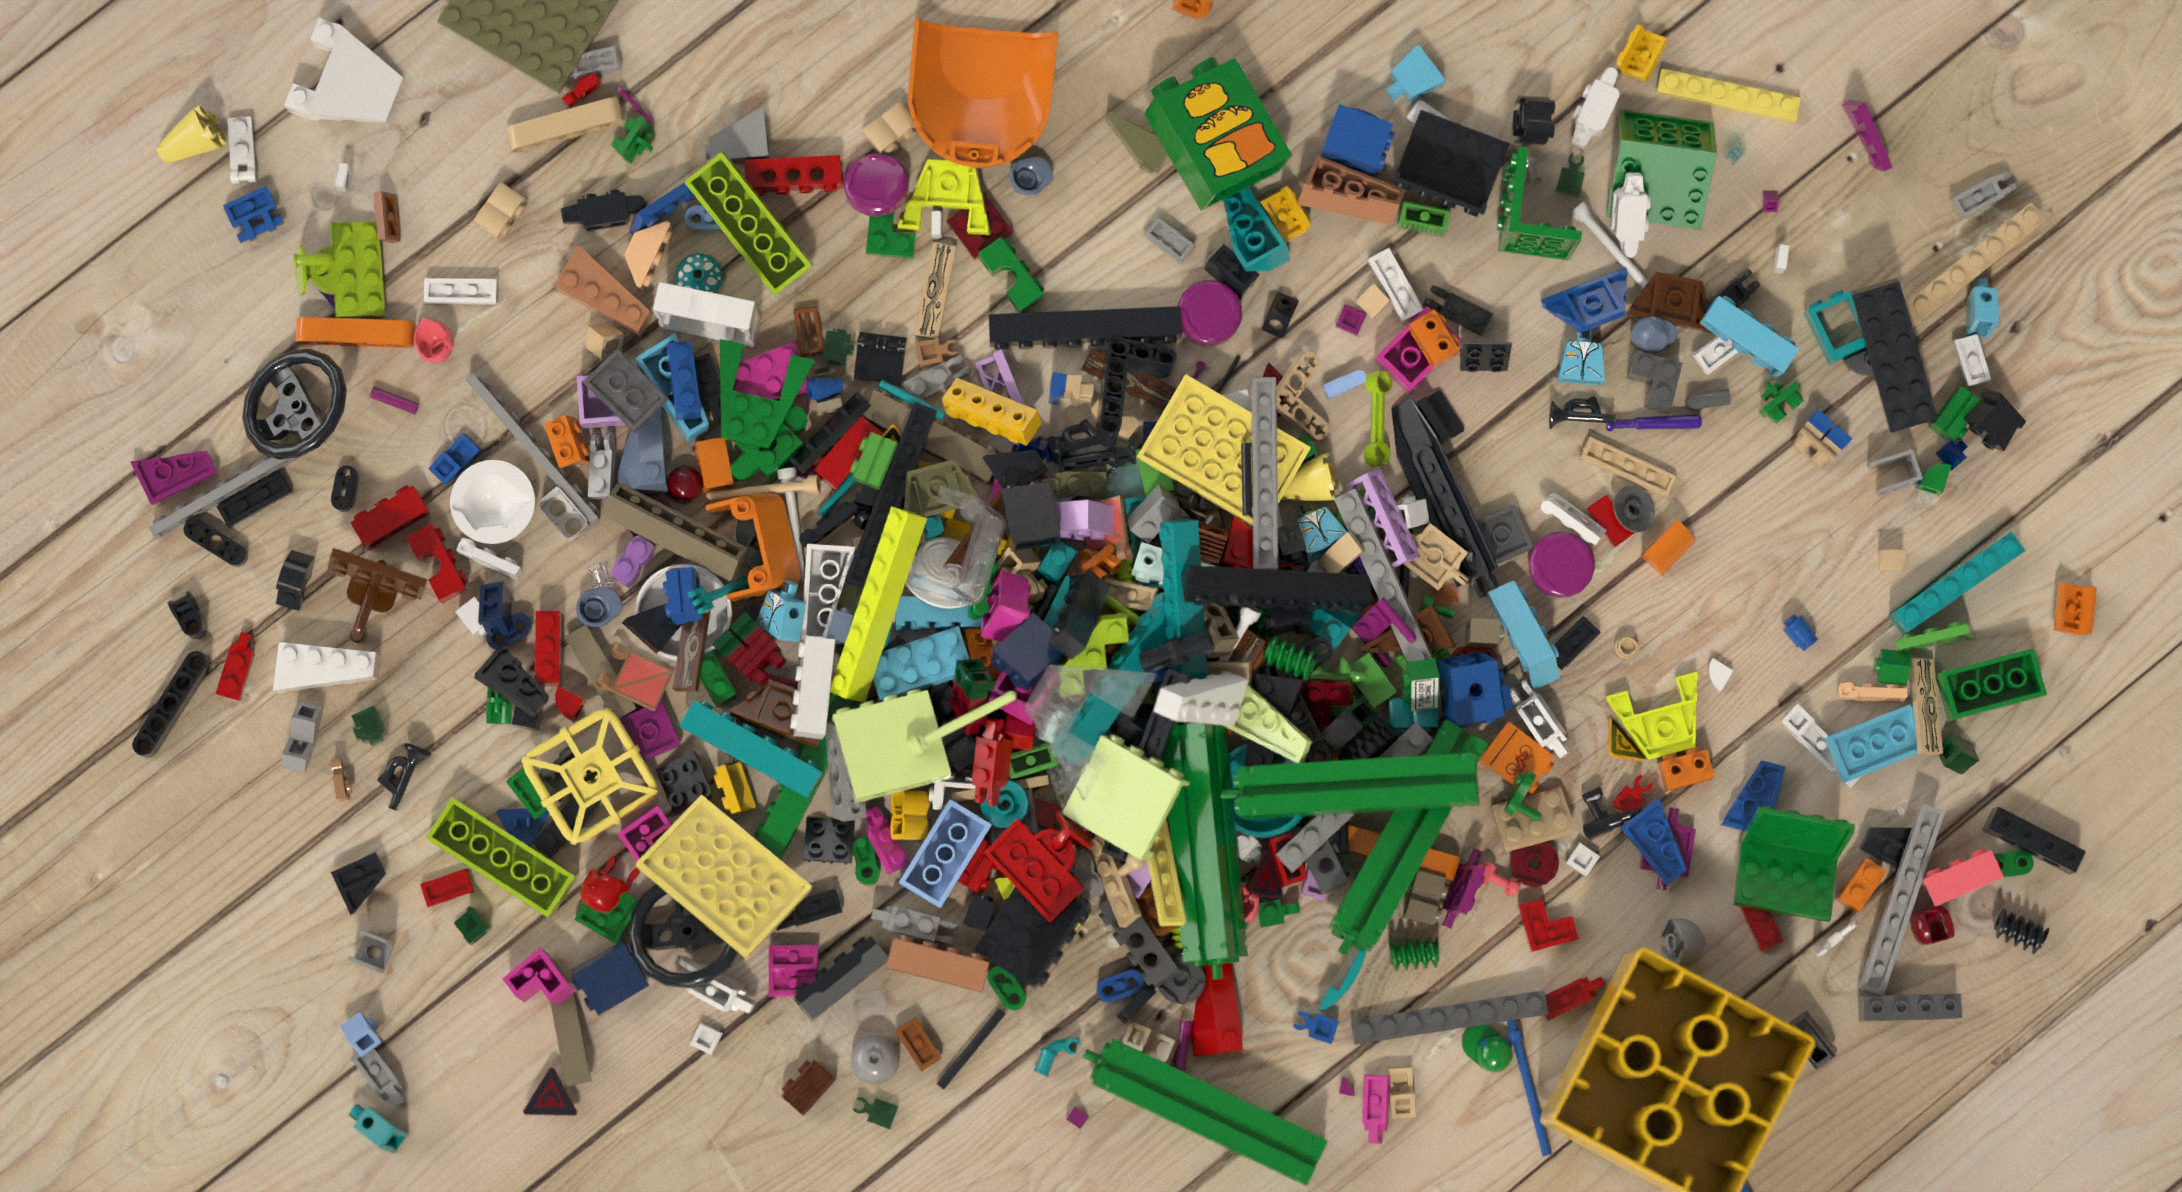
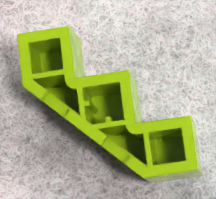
[1056,613,1129,698]

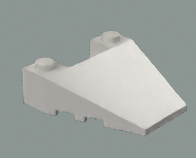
[284,18,404,122]

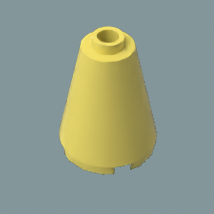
[1280,453,1340,501]

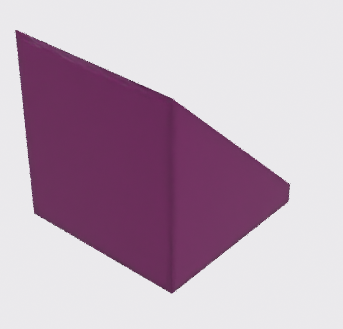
[1763,190,1779,212]
[1339,1077,1355,1097]
[1066,1107,1089,1129]

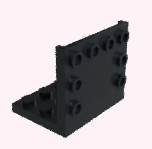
[1393,109,1510,217]
[974,887,1091,990]

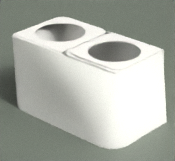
[539,487,590,542]

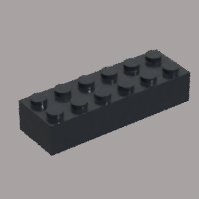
[1850,278,1938,433]

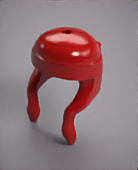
[580,855,640,913]

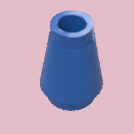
[806,377,844,401]

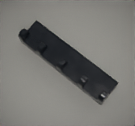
[789,392,871,474]

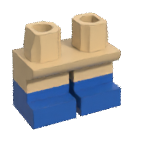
[1048,372,1094,407]
[1792,409,1853,469]

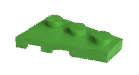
[1896,621,1975,652]

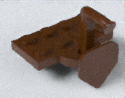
[327,548,427,643]

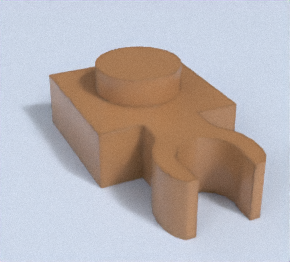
[915,338,958,368]
[331,758,352,801]

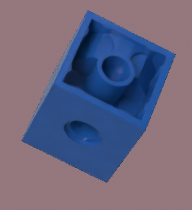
[1321,104,1395,177]
[1436,651,1504,728]

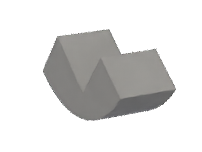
[281,701,322,773]

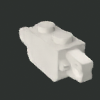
[1571,67,1620,148]
[1611,173,1650,258]
[1509,679,1570,758]
[675,957,757,1013]

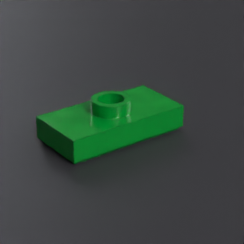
[506,768,548,820]

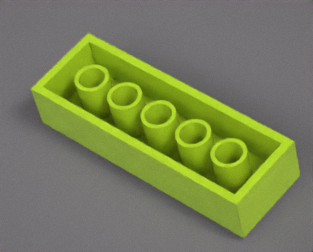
[684,151,814,296]
[425,797,578,919]

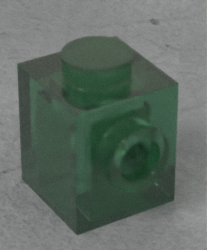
[822,328,855,367]
[351,706,389,746]

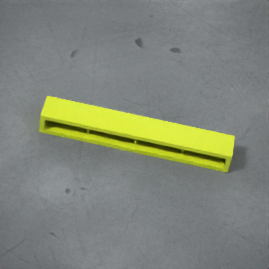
[830,506,927,703]

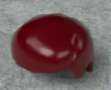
[667,465,703,504]

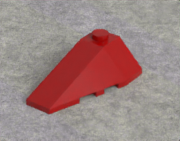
[1191,963,1243,1057]

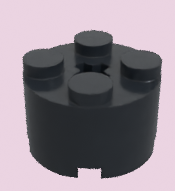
[1512,96,1555,145]
[1107,695,1154,748]

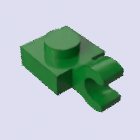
[1258,899,1300,928]

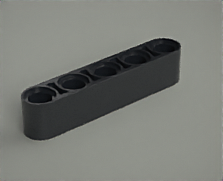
[132,651,211,758]

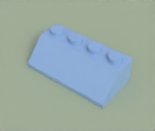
[899,799,992,908]

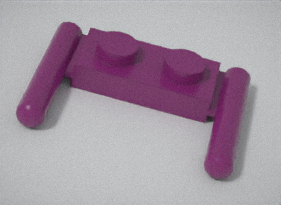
[1351,597,1417,667]

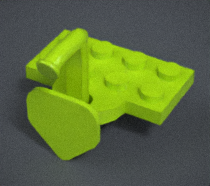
[293,222,385,318]

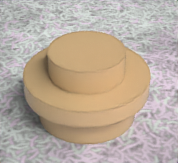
[1615,636,1639,660]

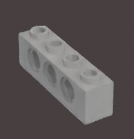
[826,721,866,822]

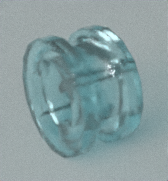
[1725,142,1748,165]

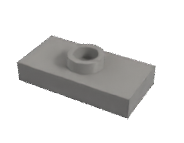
[573,45,622,80]
[1143,216,1196,265]

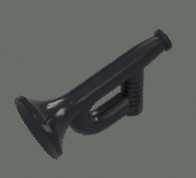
[1549,396,1616,429]
[1048,419,1099,464]
[377,743,431,811]

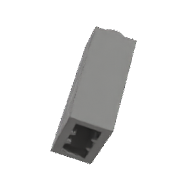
[705,109,769,164]

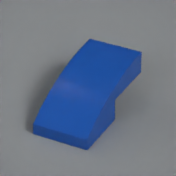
[428,433,482,485]

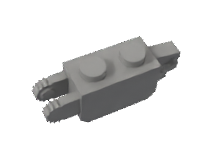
[871,906,959,945]

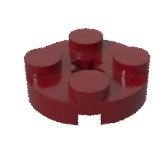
[1509,841,1559,887]

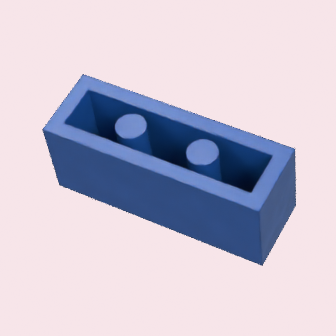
[667,341,701,421]

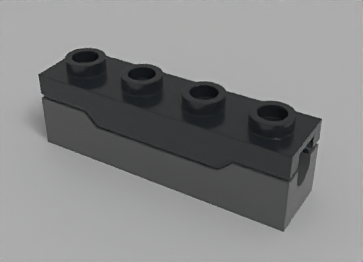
[793,936,889,1022]

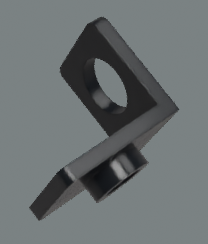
[1262,292,1299,338]

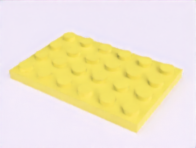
[1136,374,1311,526]
[636,795,812,959]

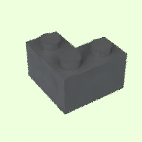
[1627,351,1683,413]

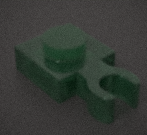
[1555,153,1585,198]
[853,1097,899,1129]

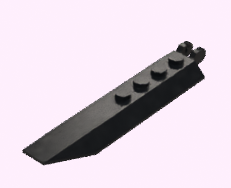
[1391,398,1499,598]

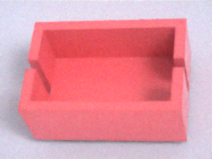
[1923,847,2003,906]

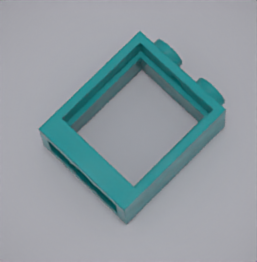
[1804,290,1866,365]

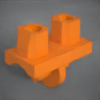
[1078,543,1122,582]

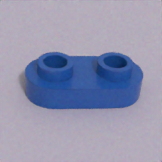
[1097,970,1144,1003]

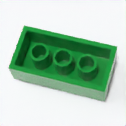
[1936,648,2047,722]

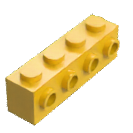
[942,377,1042,446]

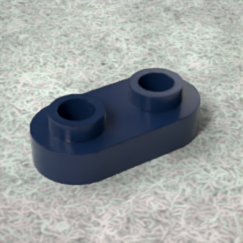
[486,613,532,650]

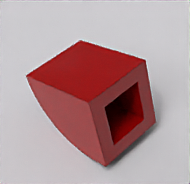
[555,686,586,723]

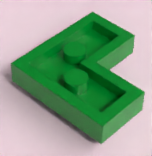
[866,211,916,259]
[574,892,639,944]

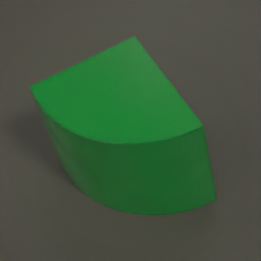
[1916,464,1952,496]

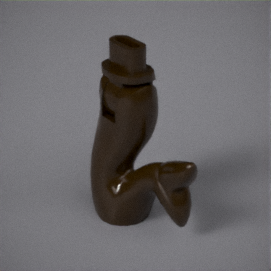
[1143,491,1226,548]

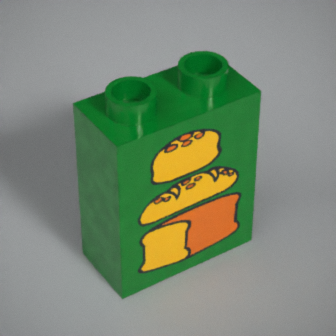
[1144,57,1293,211]

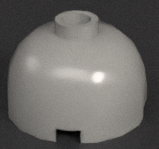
[1661,918,1705,967]
[851,1035,900,1084]

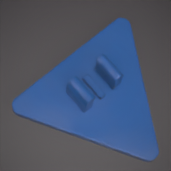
[497,809,550,847]

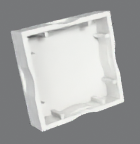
[653,282,761,348]

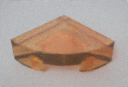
[1430,584,1459,606]

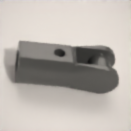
[1685,389,1731,410]

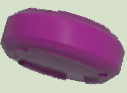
[843,153,910,217]
[1177,280,1242,346]
[1528,532,1595,598]

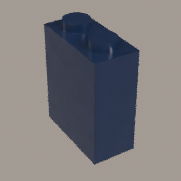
[991,613,1065,692]
[571,940,649,1016]

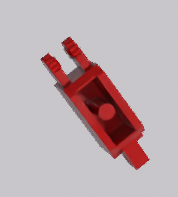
[971,718,1013,807]

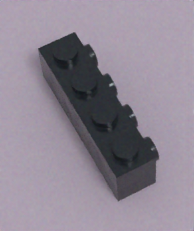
[1049,569,1110,660]

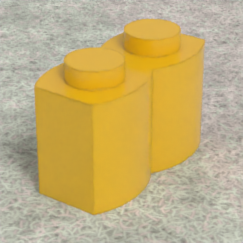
[890,790,930,841]

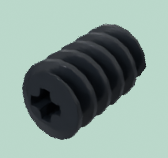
[1994,908,2050,955]

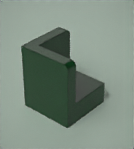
[1939,734,1980,774]
[454,906,491,945]

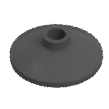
[1613,486,1655,533]

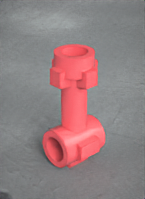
[1479,861,1521,896]

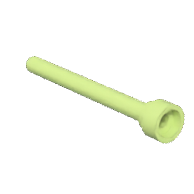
[906,691,1017,756]

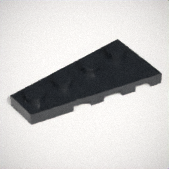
[1244,674,1305,767]

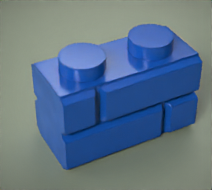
[663,566,703,625]

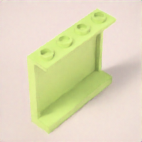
[832,689,951,803]
[1062,734,1190,861]

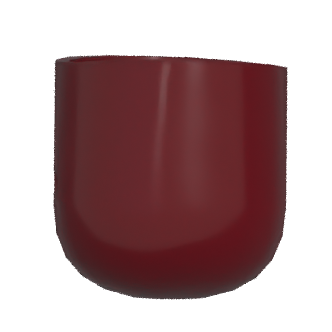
[1910,905,1955,945]

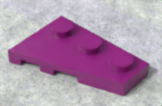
[1842,100,1893,171]
[130,451,218,506]

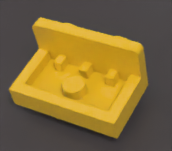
[1617,24,1668,83]
[1259,185,1311,243]
[714,762,756,816]

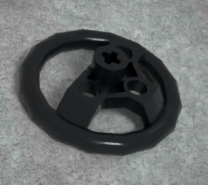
[242,349,347,459]
[628,884,739,988]

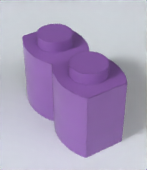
[611,535,655,588]

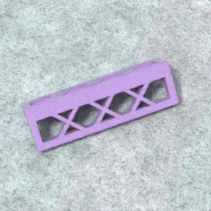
[975,349,1037,452]
[1346,469,1421,568]

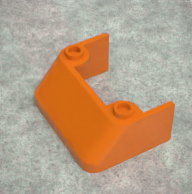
[706,493,802,603]

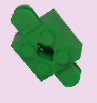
[731,406,808,482]

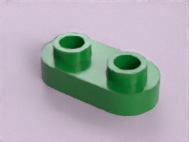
[1993,851,2034,878]
[988,966,1026,1010]

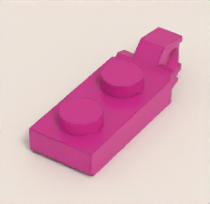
[866,806,911,875]
[1362,1075,1391,1144]

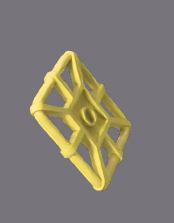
[521,707,660,845]

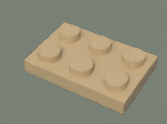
[1491,787,1576,852]

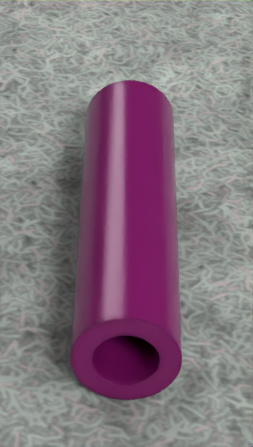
[370,387,419,415]
[1173,1020,1192,1070]

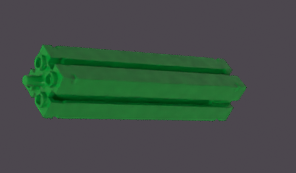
[1327,719,1489,955]
[1163,723,1248,979]
[1221,752,1480,820]
[1083,1039,1328,1186]

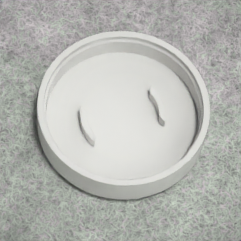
[635,564,733,662]

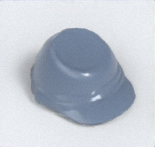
[1009,157,1053,195]
[1631,316,1677,353]
[576,588,622,628]

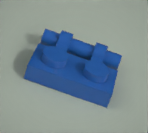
[223,186,284,243]

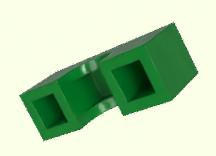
[978,237,1044,313]

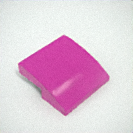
[768,945,818,997]

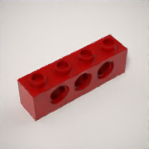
[744,155,842,196]

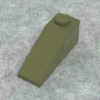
[1106,111,1168,174]

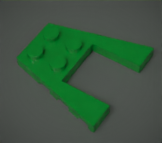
[719,339,815,449]

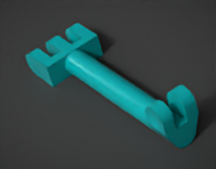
[687,575,749,615]

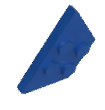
[1541,267,1627,333]

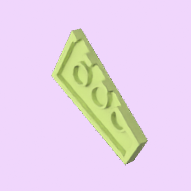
[1223,684,1312,763]

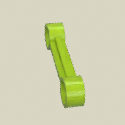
[1364,370,1392,467]

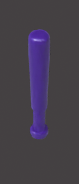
[1606,414,1702,432]

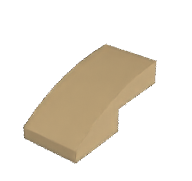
[1319,531,1366,573]
[1122,1021,1179,1065]
[1387,1065,1416,1119]

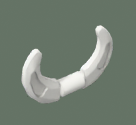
[1815,920,1859,958]

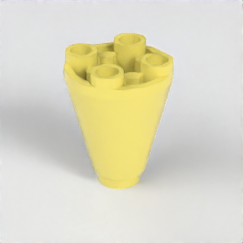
[156,105,227,163]

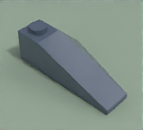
[618,408,668,494]

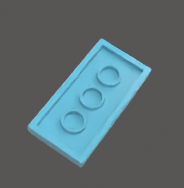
[873,626,969,702]
[1825,704,1918,783]

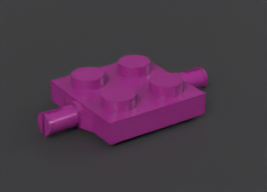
[1639,807,1696,891]
[1442,848,1485,929]

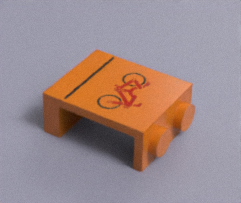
[1478,721,1555,795]

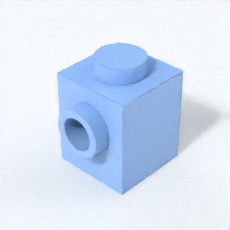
[340,1012,382,1057]

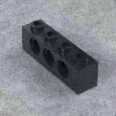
[1982,807,2086,875]

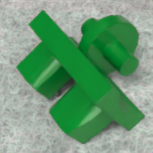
[611,117,654,164]
[1759,381,1804,424]
[486,687,512,724]

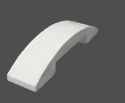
[1780,704,1861,788]

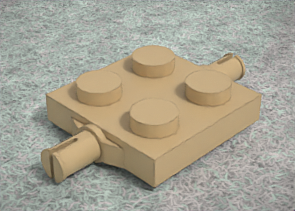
[1403,523,1469,591]

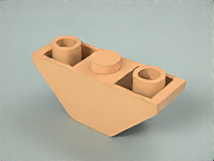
[624,221,674,292]

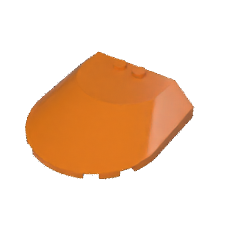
[908,18,1058,168]

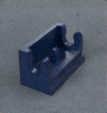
[478,581,512,636]

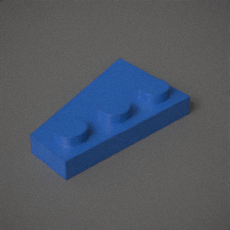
[630,183,695,235]
[1720,760,1785,831]
[1621,798,1686,885]

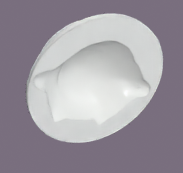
[450,460,535,544]
[905,537,979,608]

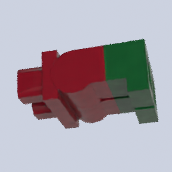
[712,612,787,686]
[949,659,996,735]

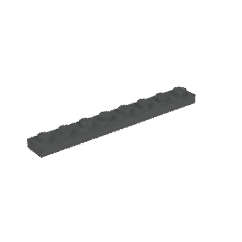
[1351,990,1548,1045]

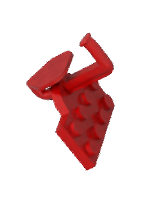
[984,811,1095,923]

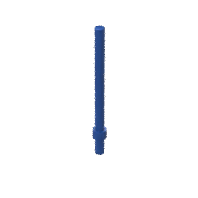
[1507,1020,1552,1156]

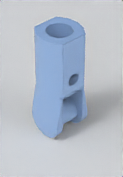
[1322,370,1366,399]

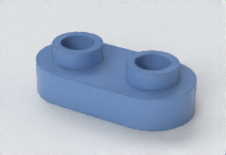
[684,205,722,231]

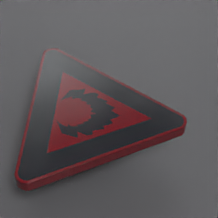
[1246,849,1283,899]
[523,1067,578,1116]

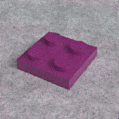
[620,701,681,761]

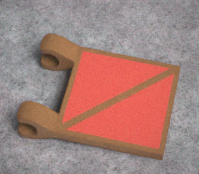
[1084,495,1133,561]
[595,642,674,712]

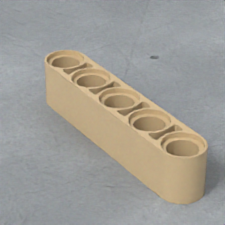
[506,97,625,153]

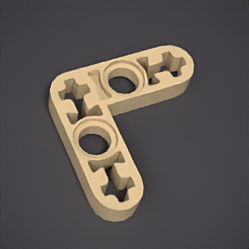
[1276,351,1329,441]

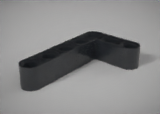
[1095,338,1177,447]
[1266,637,1332,762]

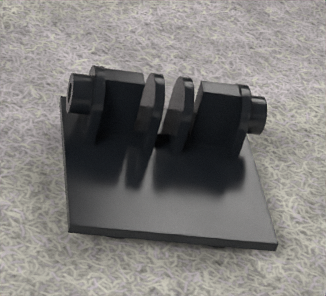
[853,332,907,385]
[1460,342,1512,372]
[656,751,714,814]
[803,817,855,865]

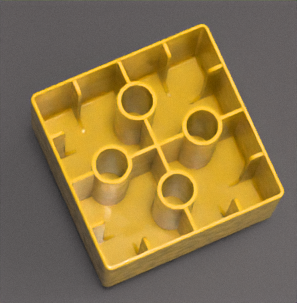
[1540,948,1815,1192]

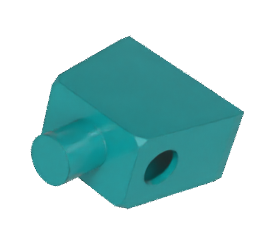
[1035,539,1079,586]
[349,1104,409,1154]

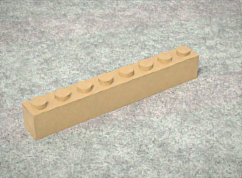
[1906,202,2047,329]

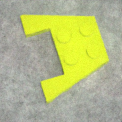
[898,159,990,235]
[1605,671,1698,761]

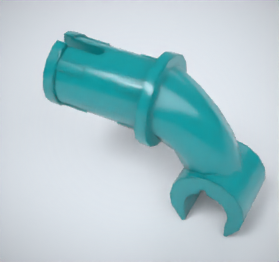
[1034,1037,1081,1077]

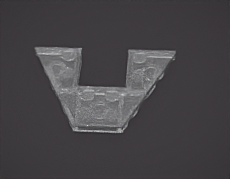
[1024,665,1157,800]

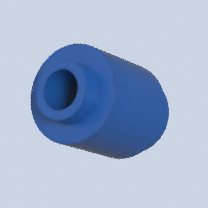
[1783,614,1818,651]

